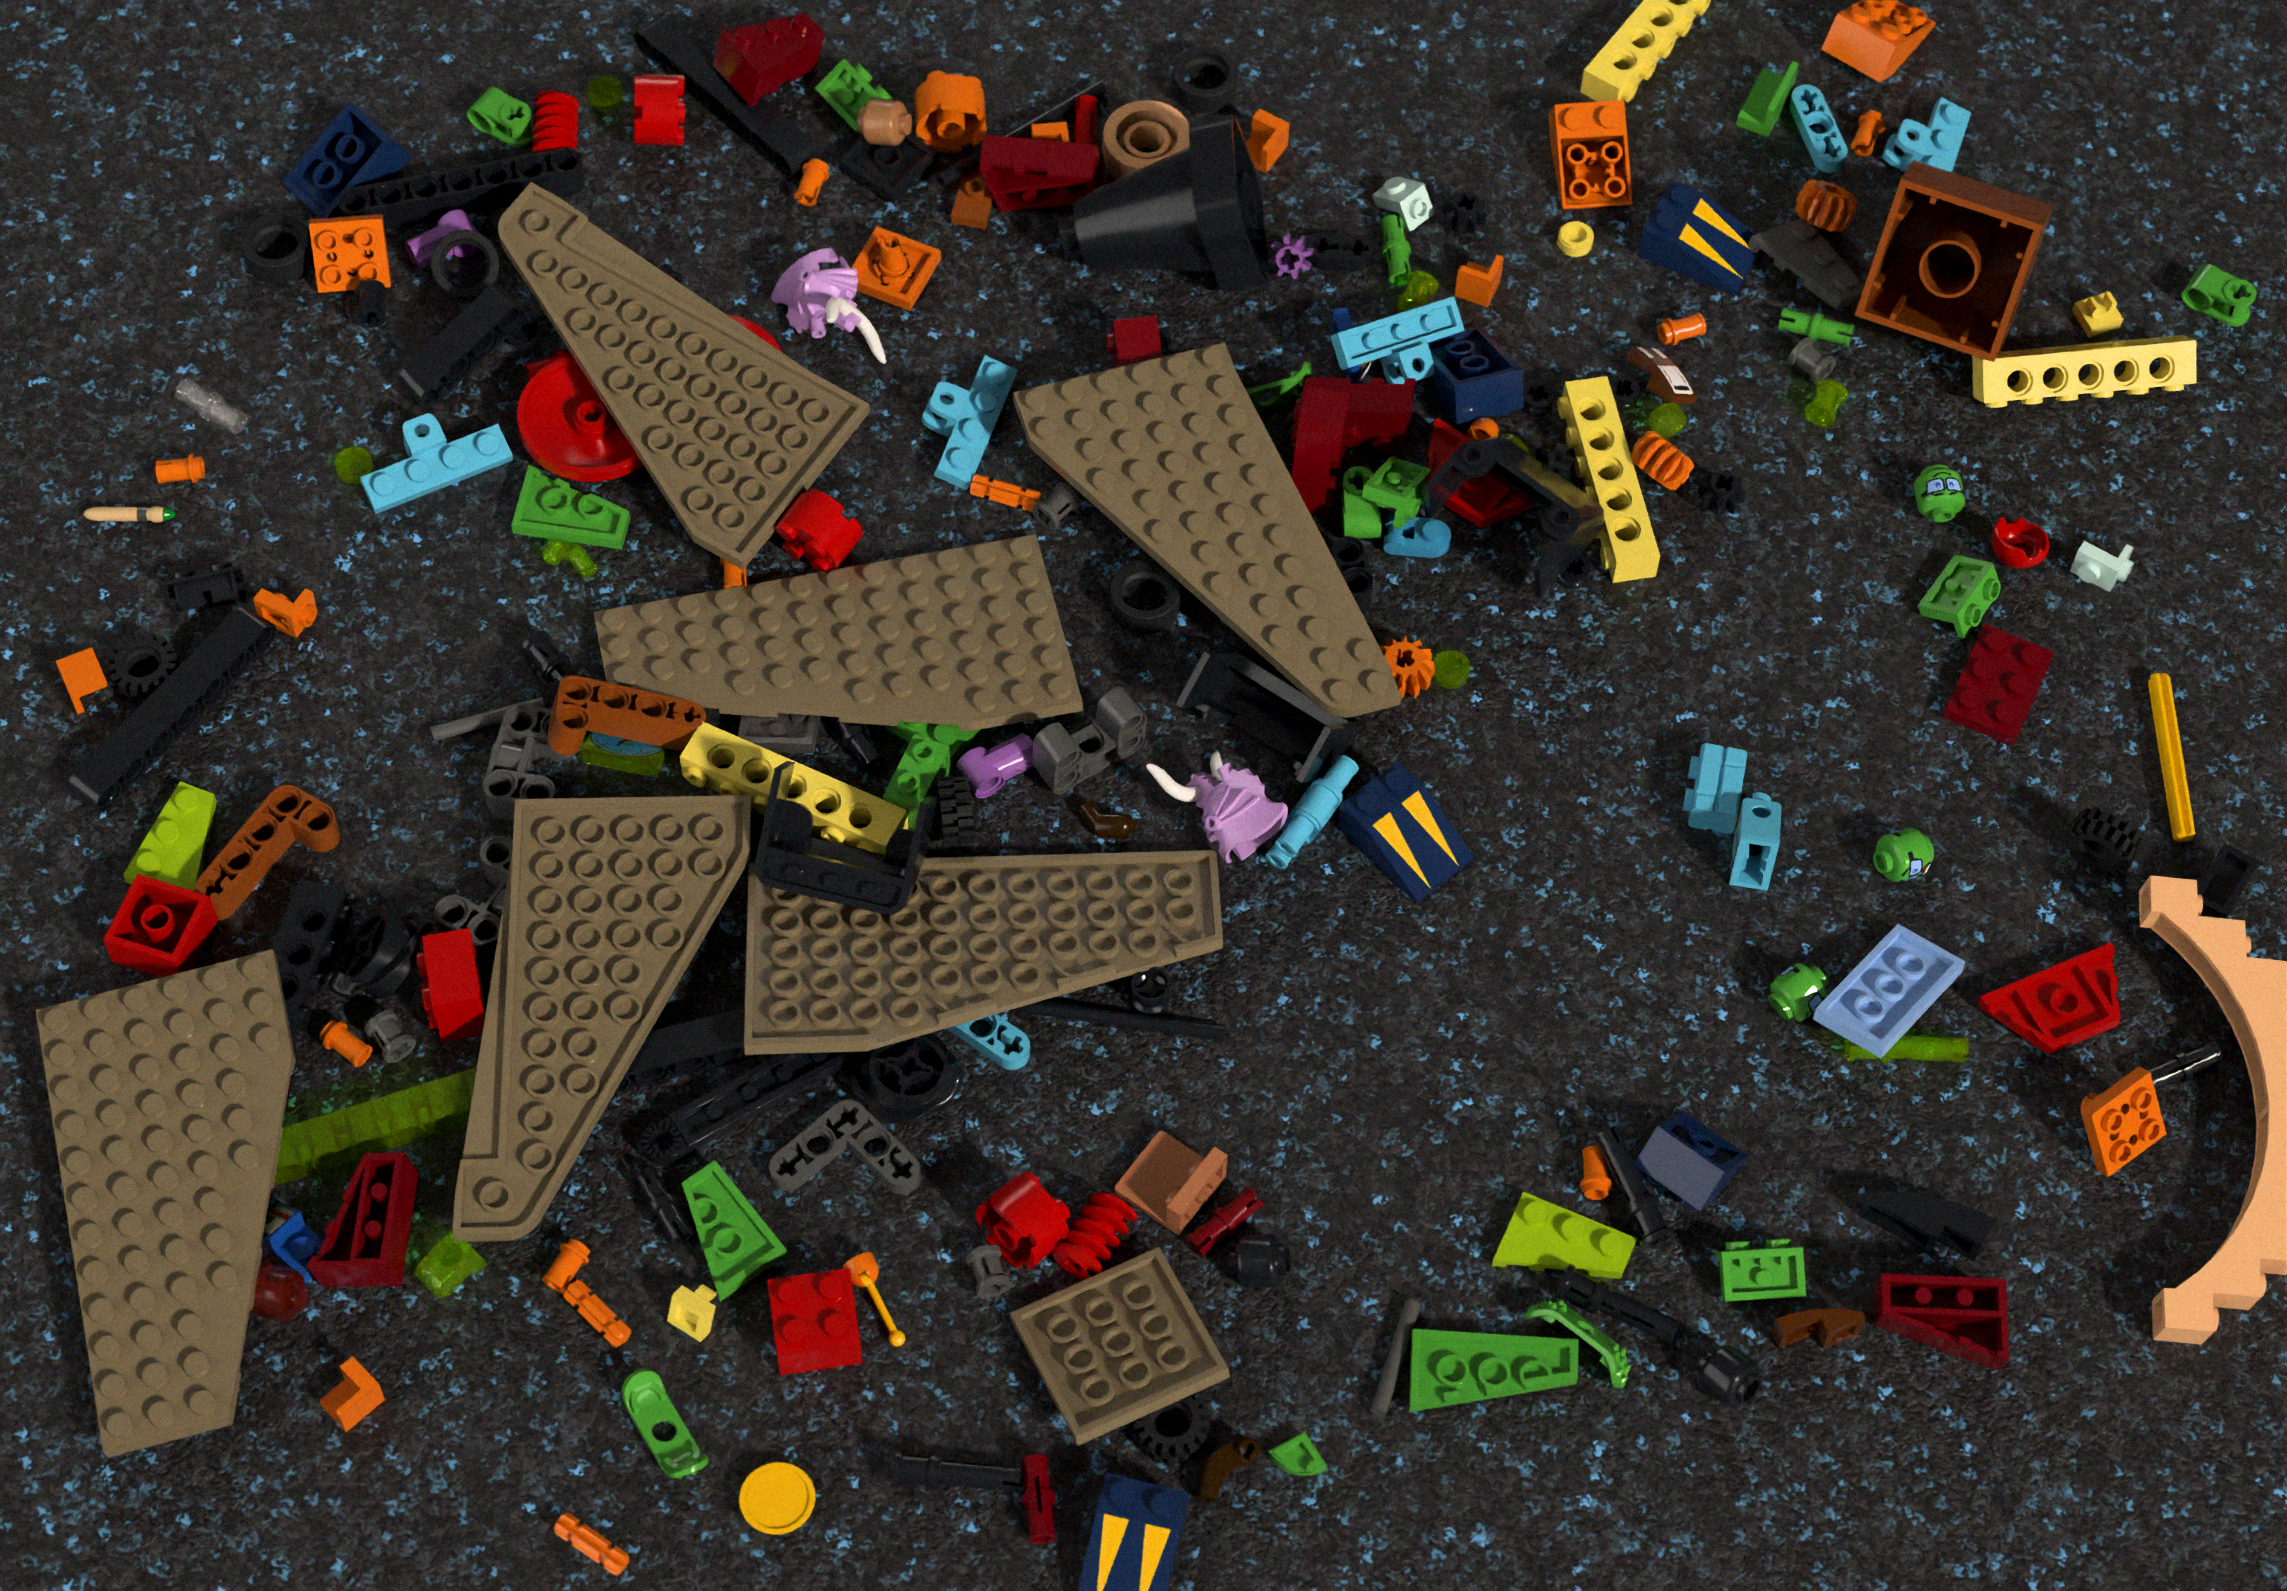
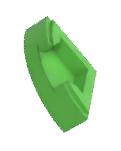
[1268,1431,1327,1476]

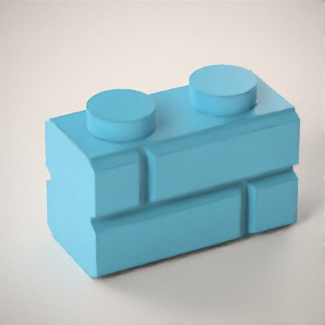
[1682,743,1747,834]

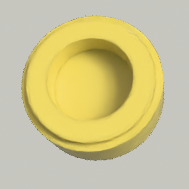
[1557,221,1594,257]

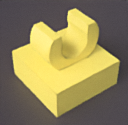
[2072,291,2123,338]
[667,1284,716,1342]

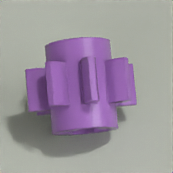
[1269,233,1314,279]

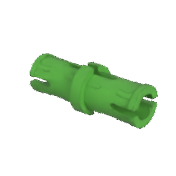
[1380,215,1413,285]
[1778,307,1854,347]

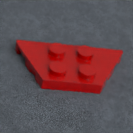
[1426,418,1534,529]
[1977,942,2120,1055]

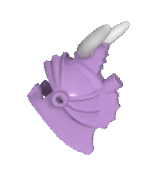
[771,247,886,364]
[1146,751,1288,863]

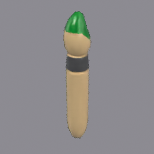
[83,506,176,523]

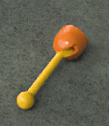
[843,1252,905,1347]

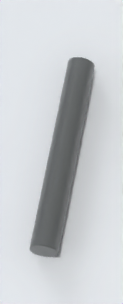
[430,697,545,741]
[1370,1299,1421,1417]

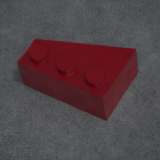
[713,13,825,107]
[979,135,1105,212]
[1106,315,1162,369]
[1301,377,1416,456]
[1289,386,1351,517]
[307,1153,419,1287]
[1873,1273,2009,1371]

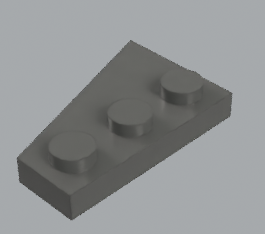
[1747,219,1865,310]

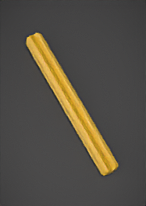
[2148,673,2195,842]

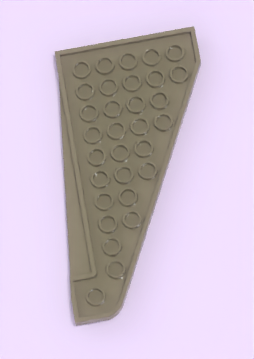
[498,182,870,570]
[1013,342,1401,718]
[452,795,752,1242]

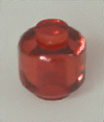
[250,1264,309,1322]

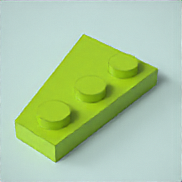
[123,781,217,892]
[1492,1192,1637,1279]

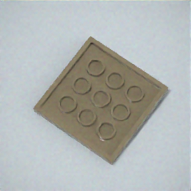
[1010,1247,1230,1446]

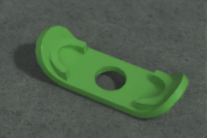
[1246,361,1313,412]
[1524,1300,1631,1388]
[621,1368,709,1479]

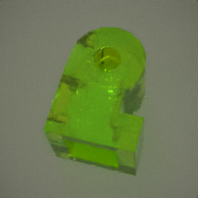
[415,1229,488,1299]

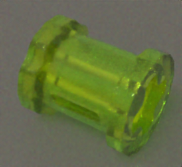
[1396,271,1439,312]
[1804,379,1848,428]

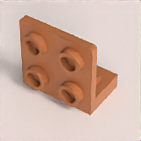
[1115,1131,1228,1236]

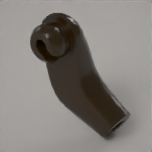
[1196,1437,1260,1503]

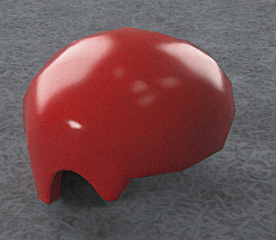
[1992,517,2050,569]

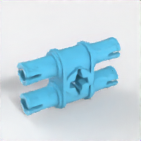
[1265,755,1359,870]

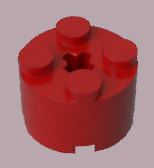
[633,74,685,146]
[775,488,863,574]
[975,1171,1071,1271]

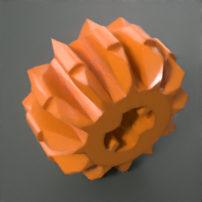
[1795,179,1858,232]
[1630,431,1694,490]
[1379,635,1435,700]

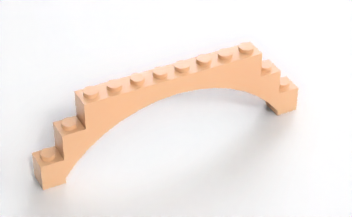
[2139,875,2287,1345]

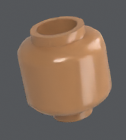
[857,98,912,146]

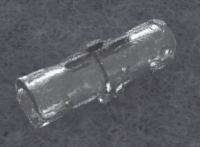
[175,378,248,435]

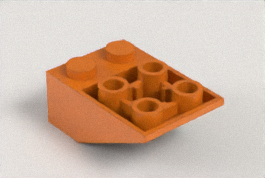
[1821,0,1936,83]
[1548,100,1633,210]

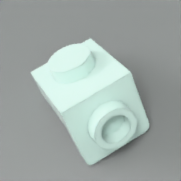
[1372,176,1434,231]
[2070,541,2134,592]

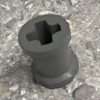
[1788,337,1836,384]
[1032,482,1081,531]
[364,1010,416,1063]
[965,1245,1012,1298]

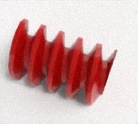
[532,90,579,153]
[1052,1191,1138,1280]

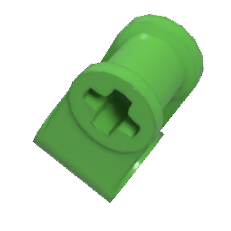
[466,87,534,148]
[2181,264,2257,326]
[1341,466,1381,539]

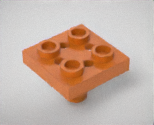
[309,214,392,293]
[851,226,941,311]
[2080,1066,2167,1177]

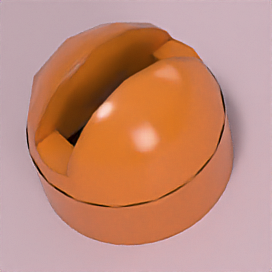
[1467,417,1499,441]

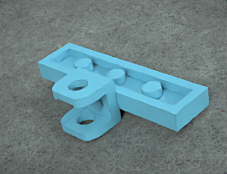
[1882,97,1971,172]
[1330,296,1465,384]
[921,355,1018,491]
[360,413,513,514]

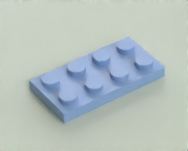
[1813,924,1965,1058]

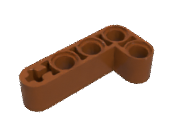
[547,675,706,755]
[195,785,340,920]

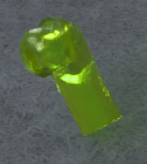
[542,539,598,578]

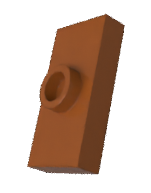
[951,167,994,229]

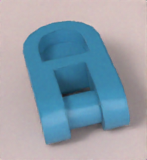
[1383,512,1451,558]

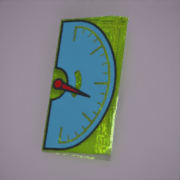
[581,732,667,778]

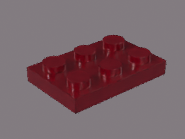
[1942,624,2055,746]

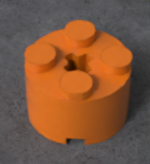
[914,71,987,153]

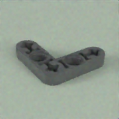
[769,1099,921,1194]

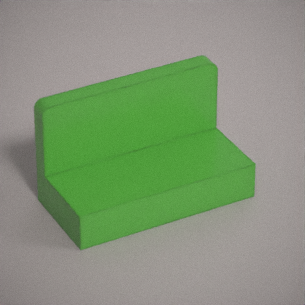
[1736,61,1799,137]

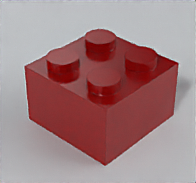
[103,874,218,978]
[417,928,486,1043]
[767,1268,863,1375]

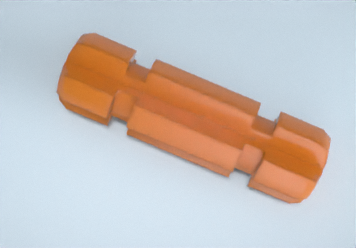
[970,474,1042,512]
[563,1280,631,1348]
[553,1512,630,1576]

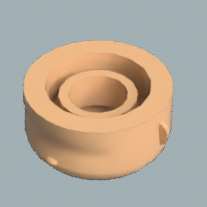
[1103,100,1190,179]

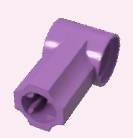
[405,210,479,270]
[956,733,1033,799]

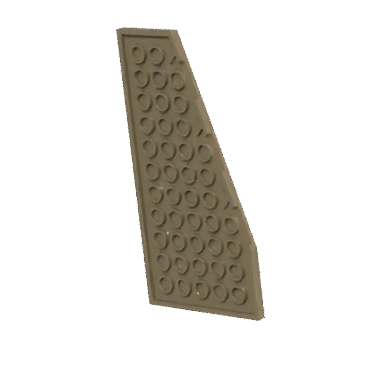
[593,534,1083,731]
[744,850,1223,1055]
[36,949,296,1458]

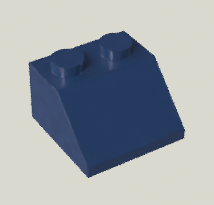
[1635,1110,1748,1211]

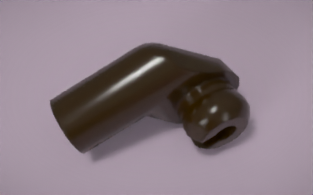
[1078,800,1135,839]

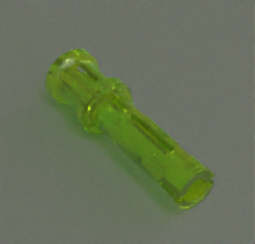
[1844,1035,1969,1064]

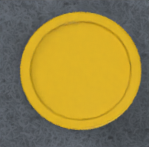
[739,1462,816,1535]

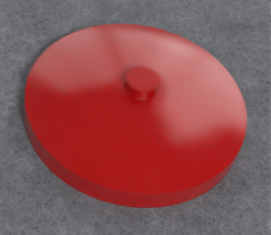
[517,355,643,482]

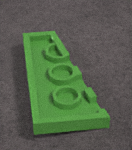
[1409,1329,1578,1412]

